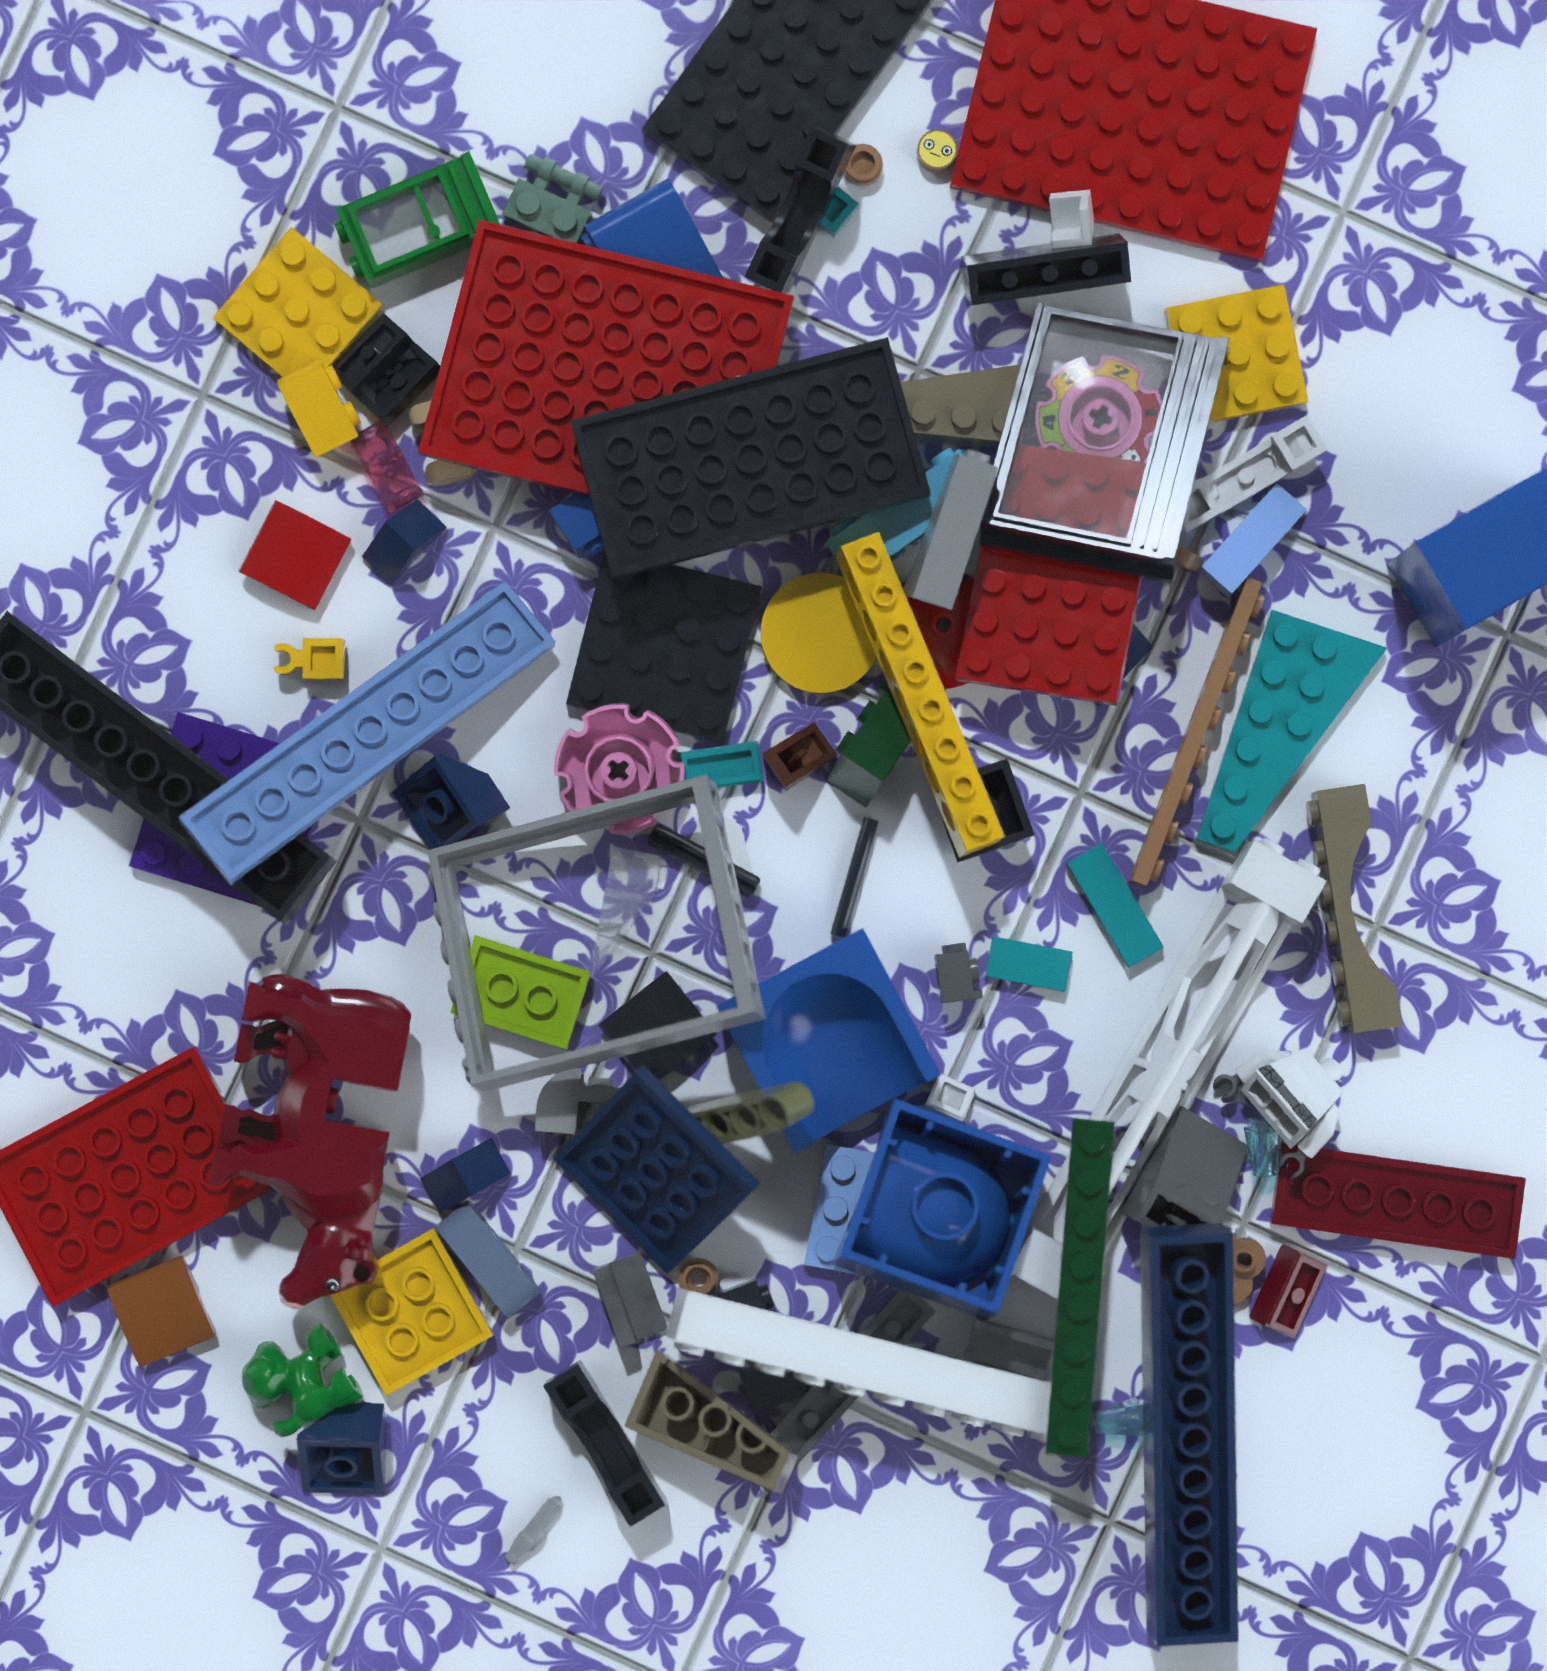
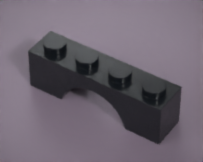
[745,127,856,294]
[543,1359,667,1527]

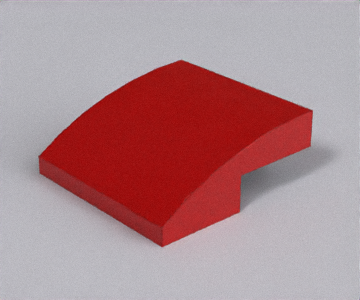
[238,500,352,610]

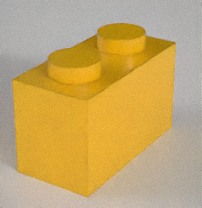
[277,359,361,458]

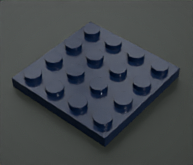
[553,1065,761,1275]

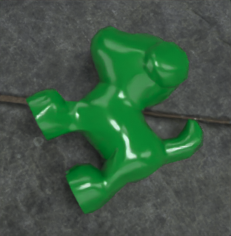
[242,1324,364,1437]

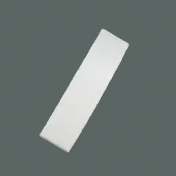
[1183,415,1328,533]

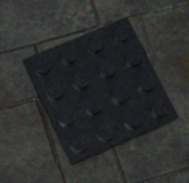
[566,551,762,744]

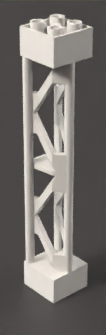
[1012,838,1327,1300]

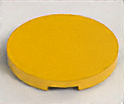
[761,573,877,694]

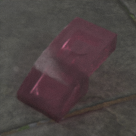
[350,421,425,514]

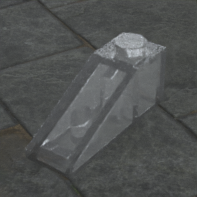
[591,847,669,970]

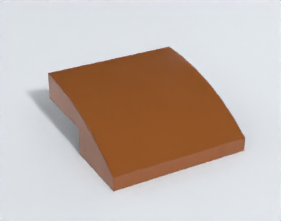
[107,1255,216,1367]

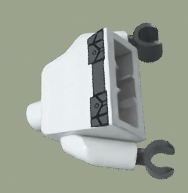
[1213,1050,1343,1179]

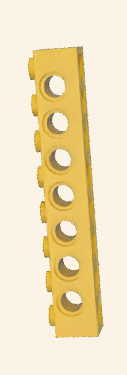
[835,532,1005,858]

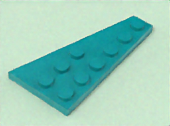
[1195,610,1387,853]

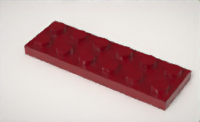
[1270,1142,1526,1259]

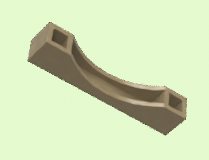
[1306,784,1403,1034]

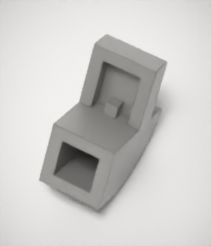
[535,1068,620,1134]

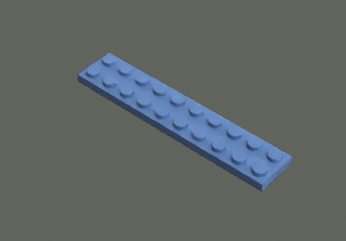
[179,581,556,885]

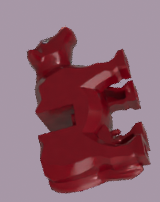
[209,974,412,1309]

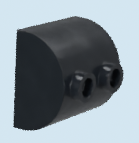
[931,758,1035,863]

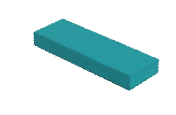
[1066,843,1164,968]

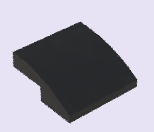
[332,313,440,427]
[598,971,717,1080]

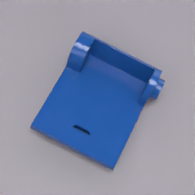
[581,178,724,279]

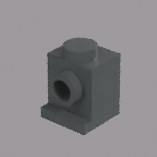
[934,943,983,1004]

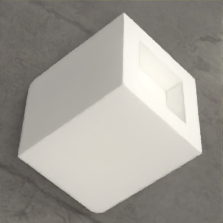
[1049,190,1095,249]

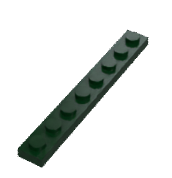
[1045,1118,1115,1458]

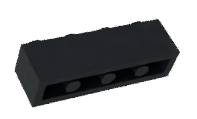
[961,233,1132,305]

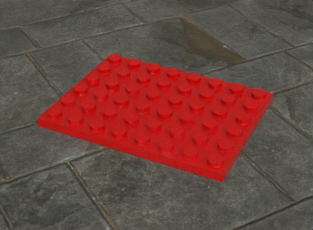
[950,0,1318,263]
[418,220,794,497]

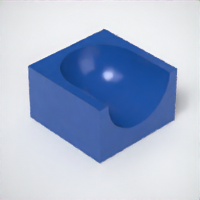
[1387,467,1547,647]
[716,928,942,1153]
[832,1099,1052,1320]

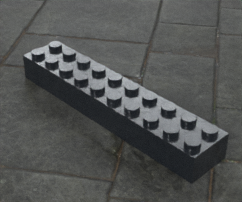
[0,611,337,926]

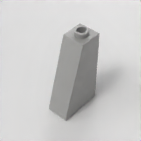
[903,449,999,610]

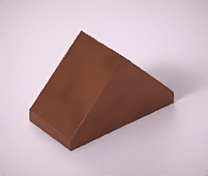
[763,722,837,791]

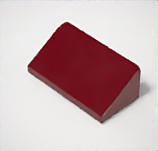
[1249,1244,1328,1339]

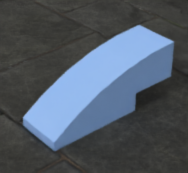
[1199,483,1307,598]

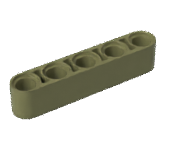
[686,1081,814,1144]

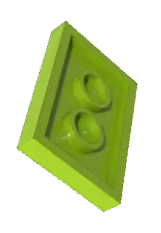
[450,935,592,1050]

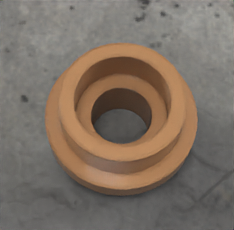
[678,1258,719,1295]

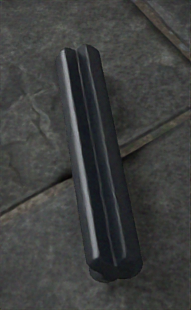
[647,824,760,898]

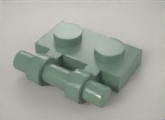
[502,154,603,244]

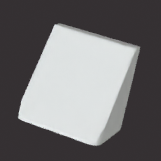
[923,1073,977,1123]

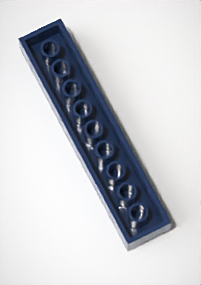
[1140,1223,1238,1647]

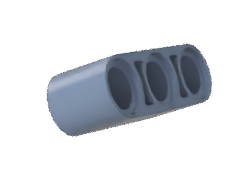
[436,1200,541,1318]

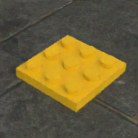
[213,227,384,377]
[1164,284,1309,424]
[330,1228,494,1396]

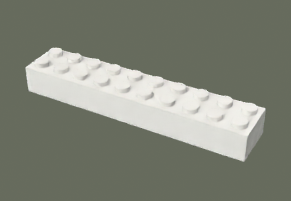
[666,1288,1051,1443]

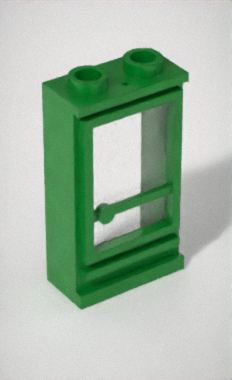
[333,151,500,289]

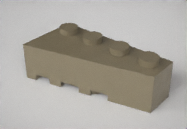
[900,364,1025,449]
[624,1350,798,1494]

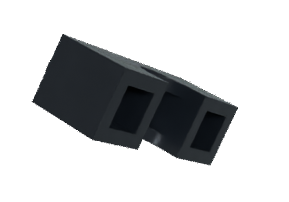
[711,1278,805,1414]

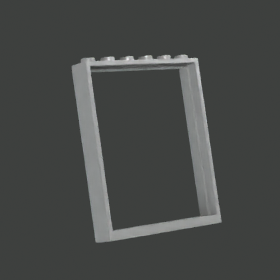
[427,775,766,1092]

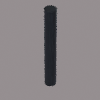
[830,817,879,938]

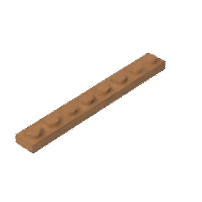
[1128,577,1265,888]

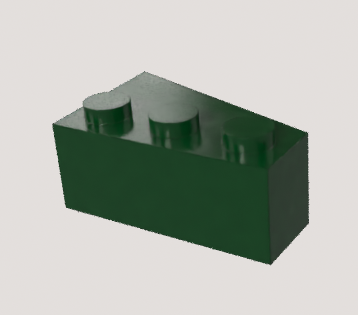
[826,679,946,808]

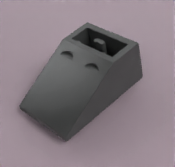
[1120,1106,1249,1227]

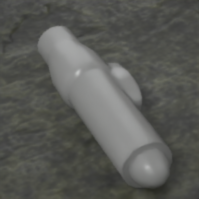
[504,1496,562,1565]

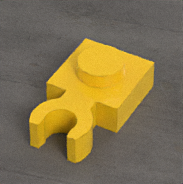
[274,638,345,680]

